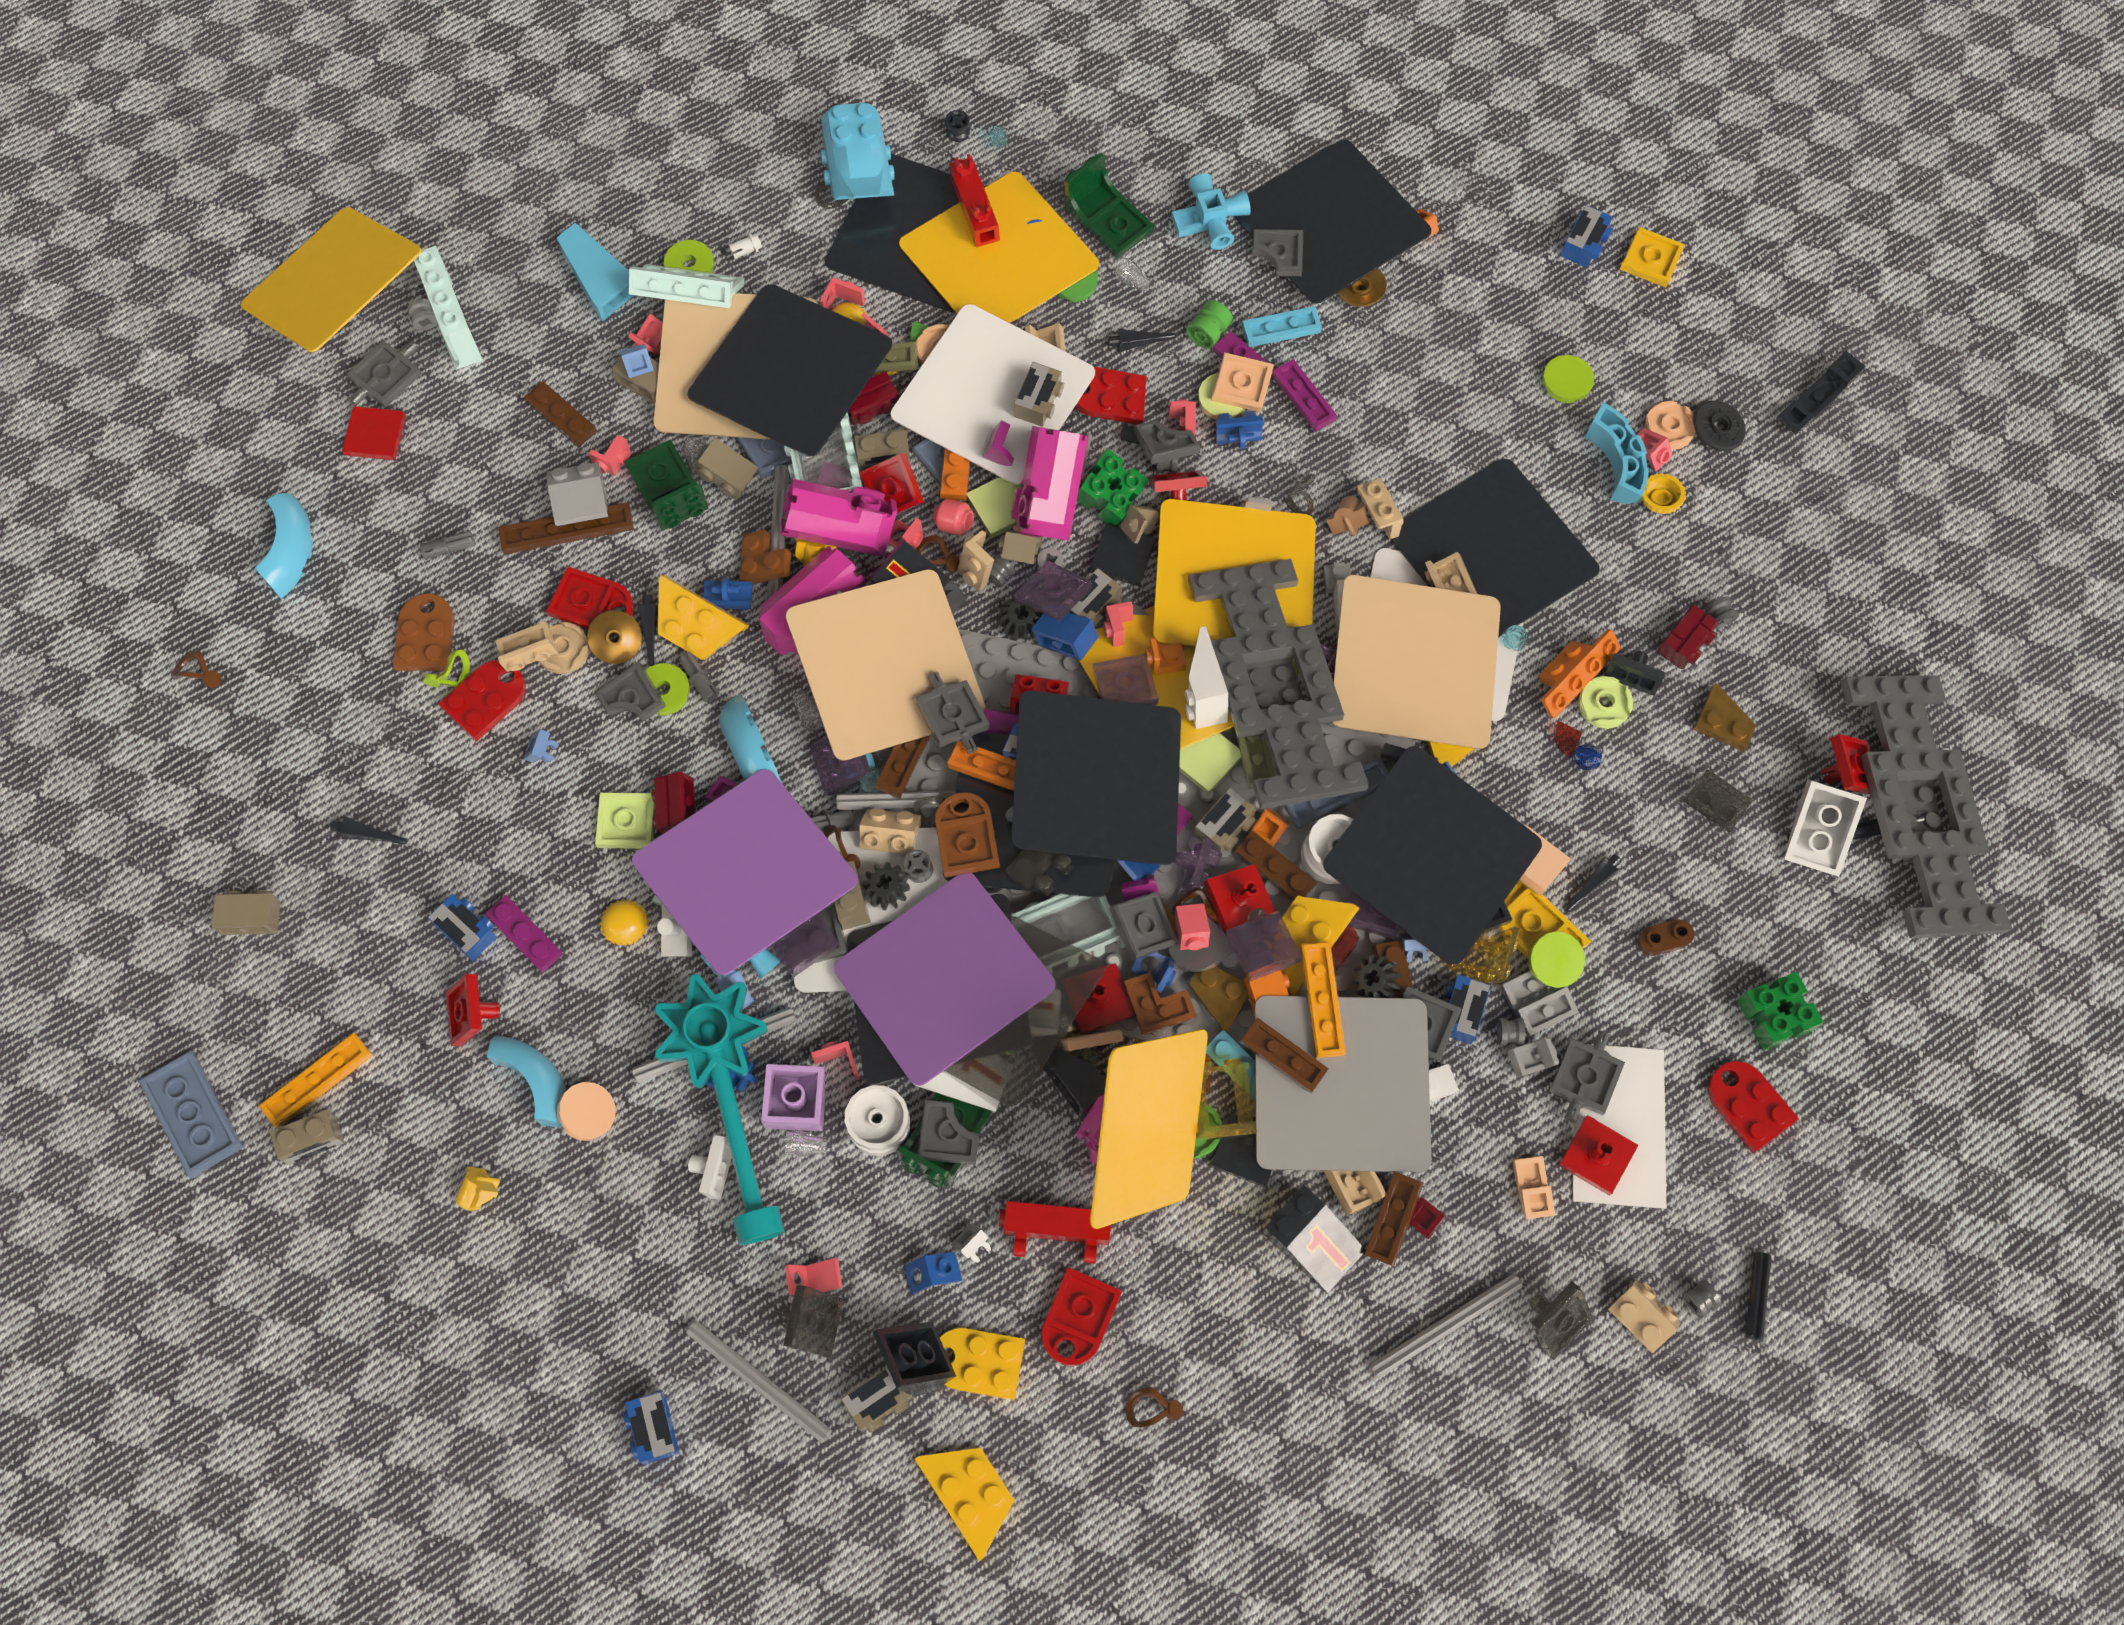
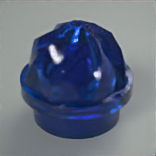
[1573,744,1602,771]

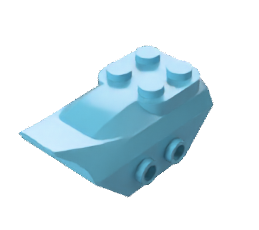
[820,103,894,200]

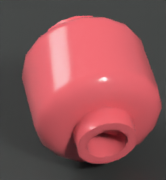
[933,499,974,535]

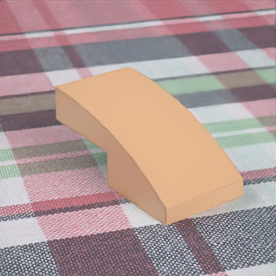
[1512,1156,1555,1219]

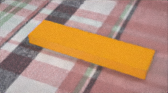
[1300,941,1346,1059]
[259,1032,373,1129]

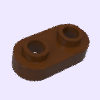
[1637,919,1694,956]

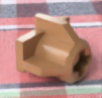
[1326,496,1370,536]

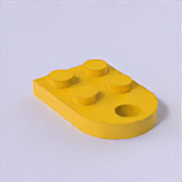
[940,1328,1025,1401]

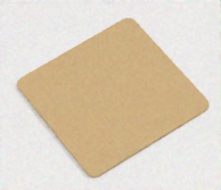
[654,293,818,440]
[786,570,986,761]
[1332,575,1500,749]

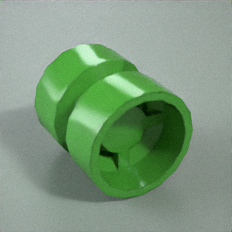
[1186,300,1233,349]

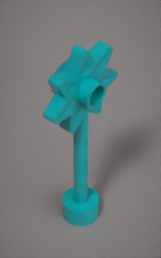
[655,974,785,1246]

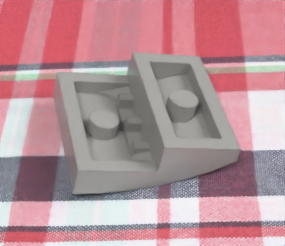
[1499,970,1579,1036]

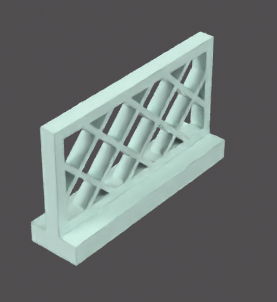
[629,264,745,308]

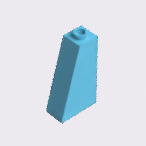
[557,223,634,321]

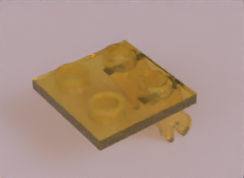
[1448,926,1519,986]

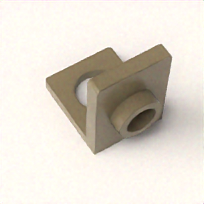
[1120,505,1160,544]

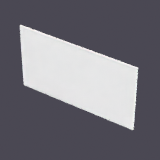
[1573,1044,1667,1209]

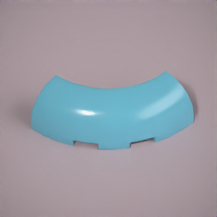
[1585,402,1649,504]
[255,493,313,599]
[719,694,782,783]
[486,1035,567,1127]

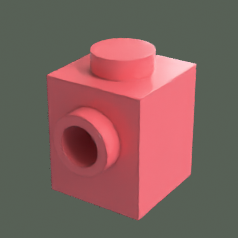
[1174,903,1210,950]

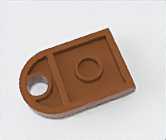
[393,594,455,671]
[935,793,1000,877]

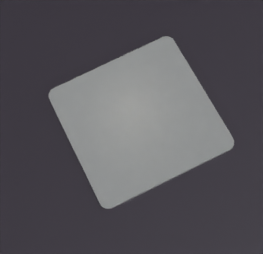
[1255,996,1432,1172]

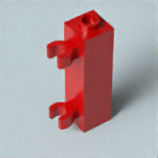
[949,154,1000,248]
[999,1201,1111,1264]

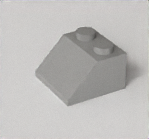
[547,462,608,526]

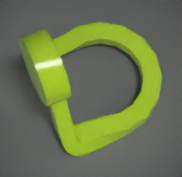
[423,650,470,687]

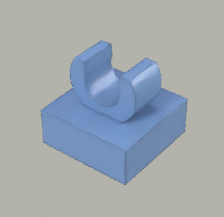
[620,344,654,378]
[524,729,559,763]
[1399,933,1429,962]

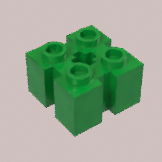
[1077,448,1149,526]
[1737,971,1824,1051]

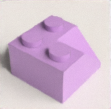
[761,1064,825,1131]

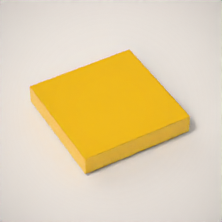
[1619,227,1685,288]

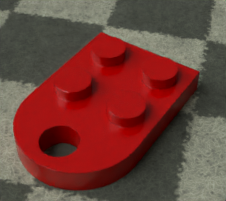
[1075,367,1147,425]
[546,566,634,633]
[438,660,526,742]
[1708,1061,1799,1154]
[1042,1267,1122,1366]

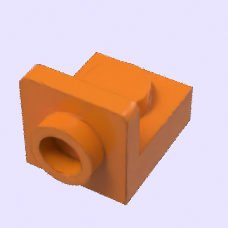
[1145,638,1186,675]

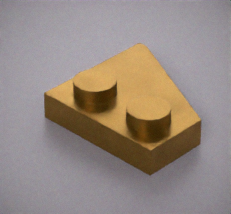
[1693,683,1756,752]
[1189,967,1248,1034]

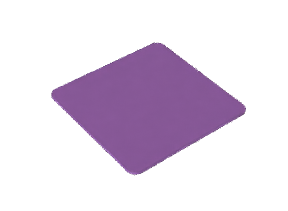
[632,770,858,975]
[834,873,1056,1086]

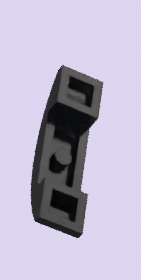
[1777,350,1866,434]

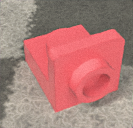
[1169,400,1196,436]
[1637,427,1672,471]

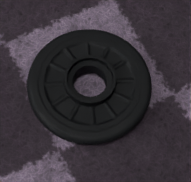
[1693,401,1746,451]

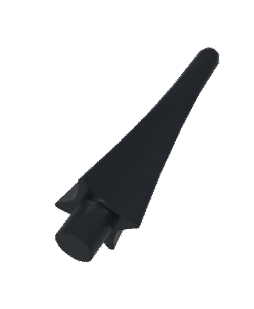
[1108,328,1177,352]
[637,595,658,666]
[330,816,407,845]
[1565,854,1622,912]

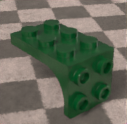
[1065,152,1155,259]
[624,439,709,531]
[896,1092,992,1189]

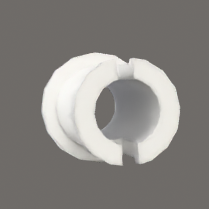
[728,233,762,259]

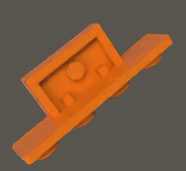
[1538,629,1621,718]

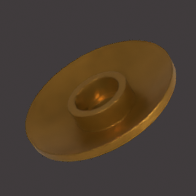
[1338,269,1387,307]
[587,611,642,664]

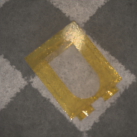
[1196,1058,1257,1139]

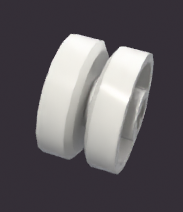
[1301,814,1354,884]
[845,1085,911,1156]

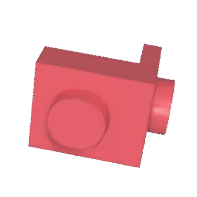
[628,313,663,354]
[588,435,631,476]
[1103,602,1133,647]

